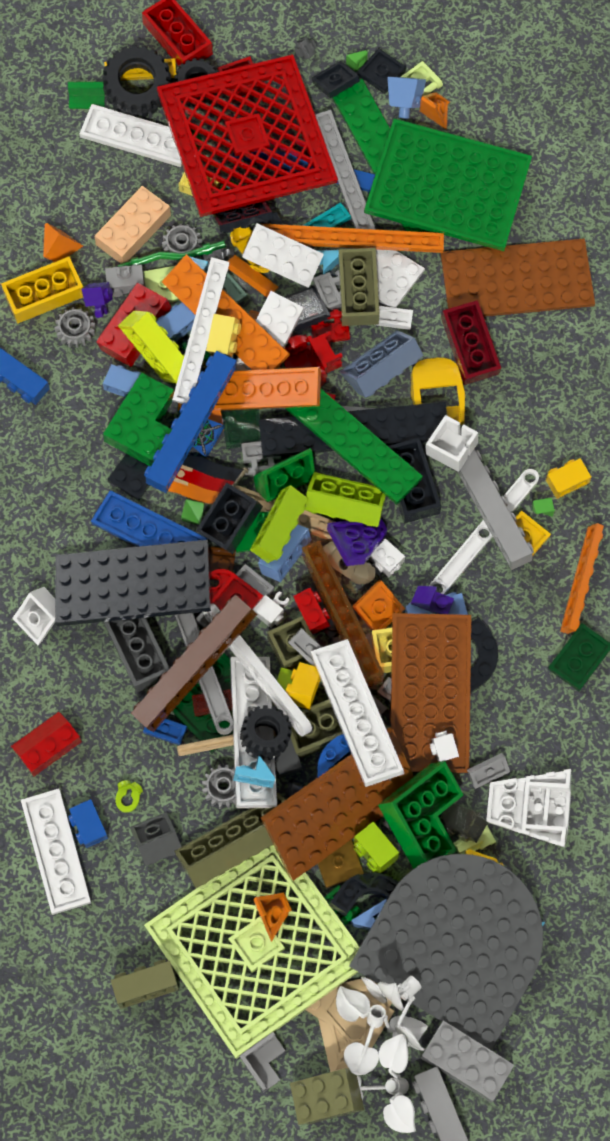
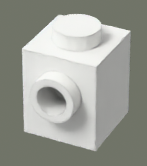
[430,731,459,762]

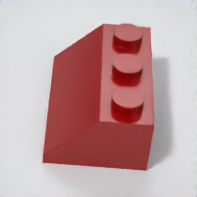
[11,712,82,777]

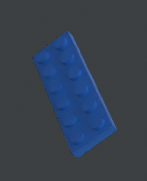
[91,490,208,547]

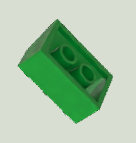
[254,448,315,502]

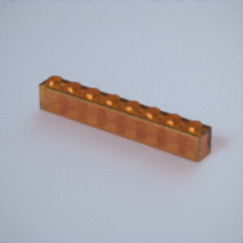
[302,540,384,688]

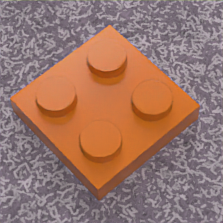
[352,580,405,630]

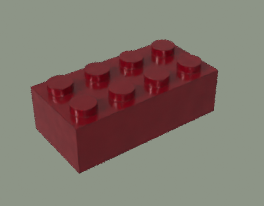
[441,300,501,385]

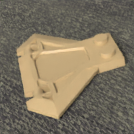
[305,977,402,1072]

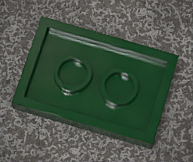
[548,623,610,692]

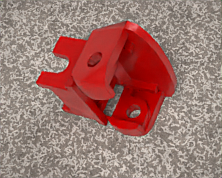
[284,331,343,388]

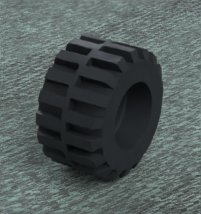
[175,58,218,107]
[240,705,292,760]

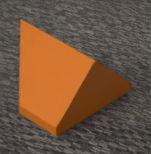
[420,92,450,130]
[43,223,83,262]
[253,893,292,942]

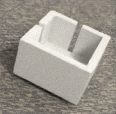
[426,415,478,472]

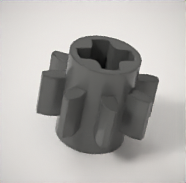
[294,37,317,60]

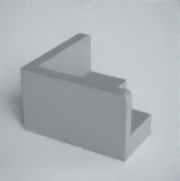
[240,1032,285,1093]

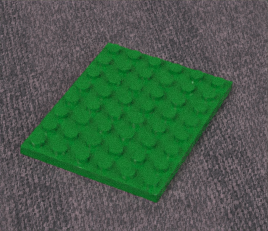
[364,119,532,251]

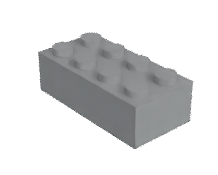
[421,1020,514,1103]

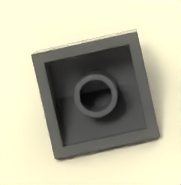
[130,812,181,866]

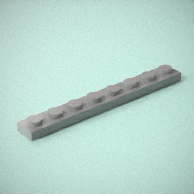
[315,110,376,230]

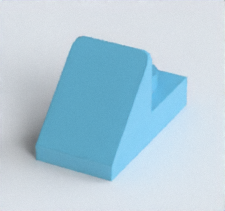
[316,250,339,274]
[233,756,275,788]

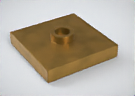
[318,840,364,888]

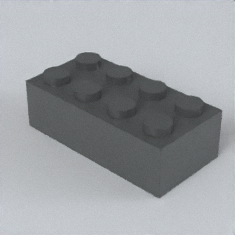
[104,618,170,693]

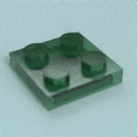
[221,409,261,449]

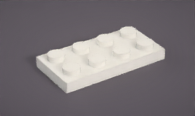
[242,223,324,288]

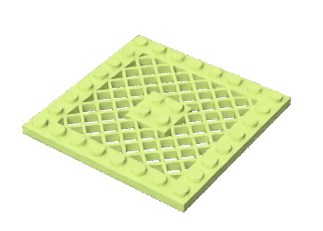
[144,845,359,1059]

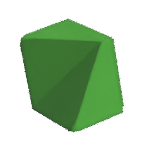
[346,50,368,72]
[531,498,555,517]
[181,499,205,525]

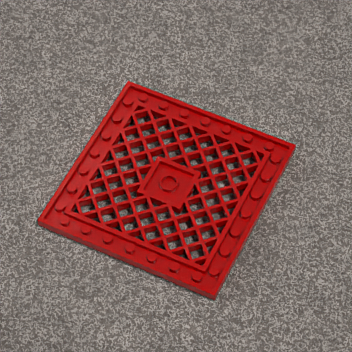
[157,54,338,217]

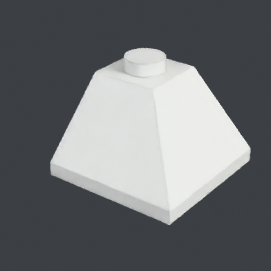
[12,587,55,645]

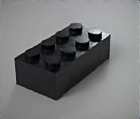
[388,438,441,523]

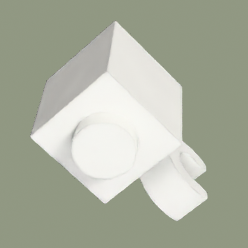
[253,591,289,628]

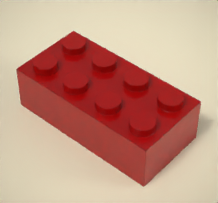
[142,0,213,66]
[96,283,172,367]

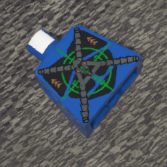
[193,419,225,457]

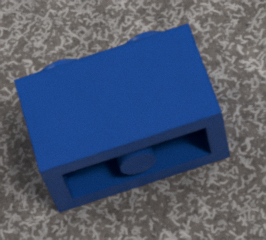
[68,799,108,848]

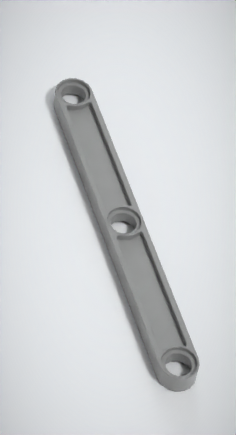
[174,613,233,735]

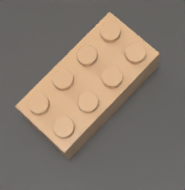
[95,186,171,264]

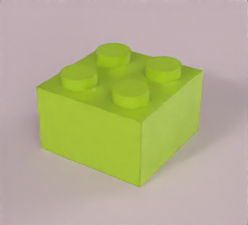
[353,822,399,873]

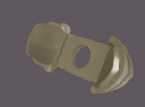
[321,541,375,585]

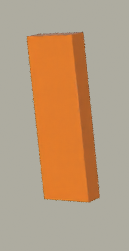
[227,255,279,297]

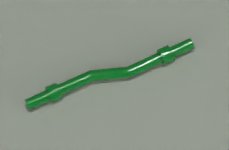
[117,240,226,267]

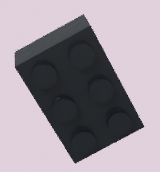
[196,482,263,555]

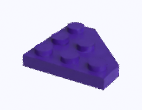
[327,519,387,566]

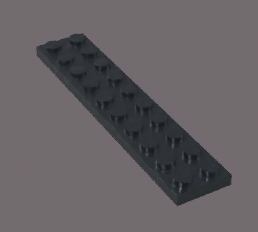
[259,402,447,458]

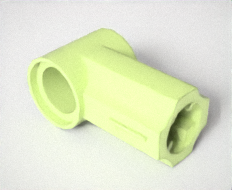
[453,824,496,854]

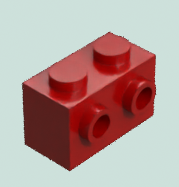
[293,588,330,634]

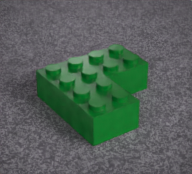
[103,373,174,466]
[378,761,464,869]

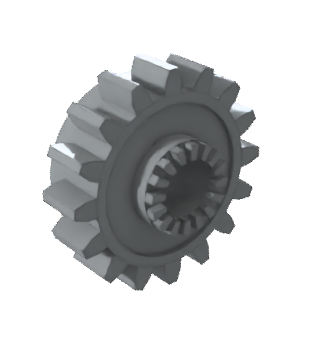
[162,224,202,263]
[55,308,96,348]
[202,765,236,809]

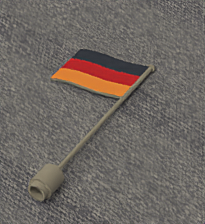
[161,456,249,534]

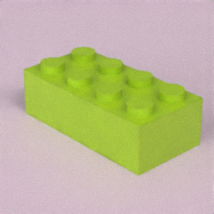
[305,472,386,527]

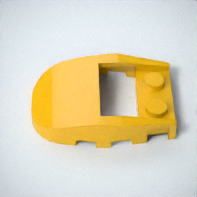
[410,358,465,425]

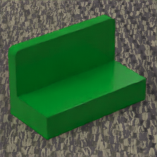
[68,82,105,109]

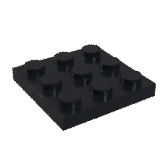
[211,201,274,233]

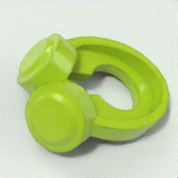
[115,780,143,813]

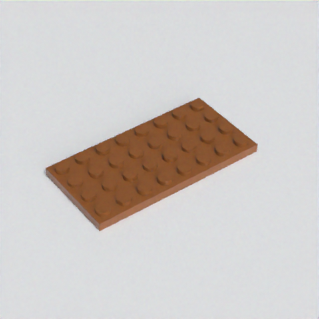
[440,238,595,317]
[390,613,471,773]
[261,727,414,881]

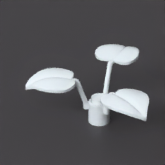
[361,975,425,1051]
[336,986,428,1075]
[357,1034,416,1133]

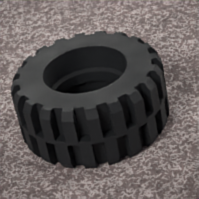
[103,44,171,117]

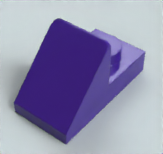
[411,586,454,614]

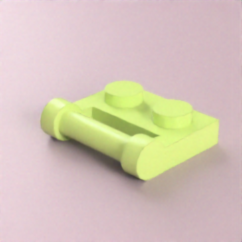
[401,61,443,96]

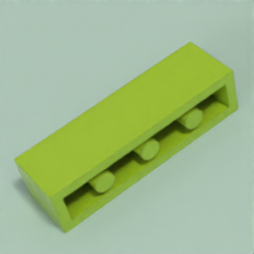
[250,485,308,563]

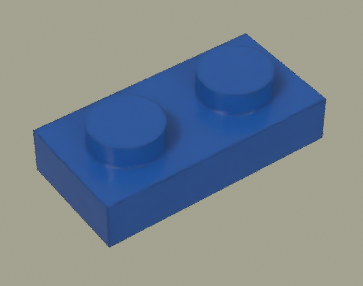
[143,719,187,745]

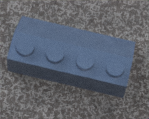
[339,330,424,398]

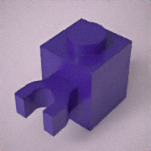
[81,282,113,318]

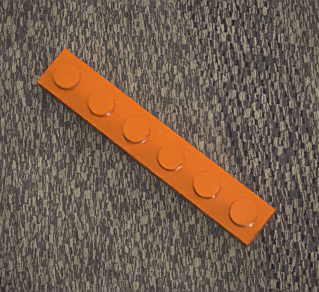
[560,523,604,634]

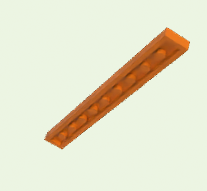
[261,224,444,253]

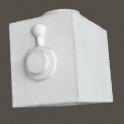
[369,539,405,577]

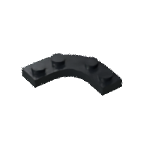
[470,617,498,694]
[329,872,399,917]

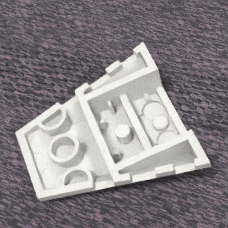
[486,769,571,848]

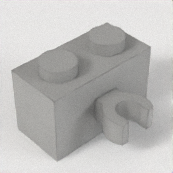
[105,264,144,297]

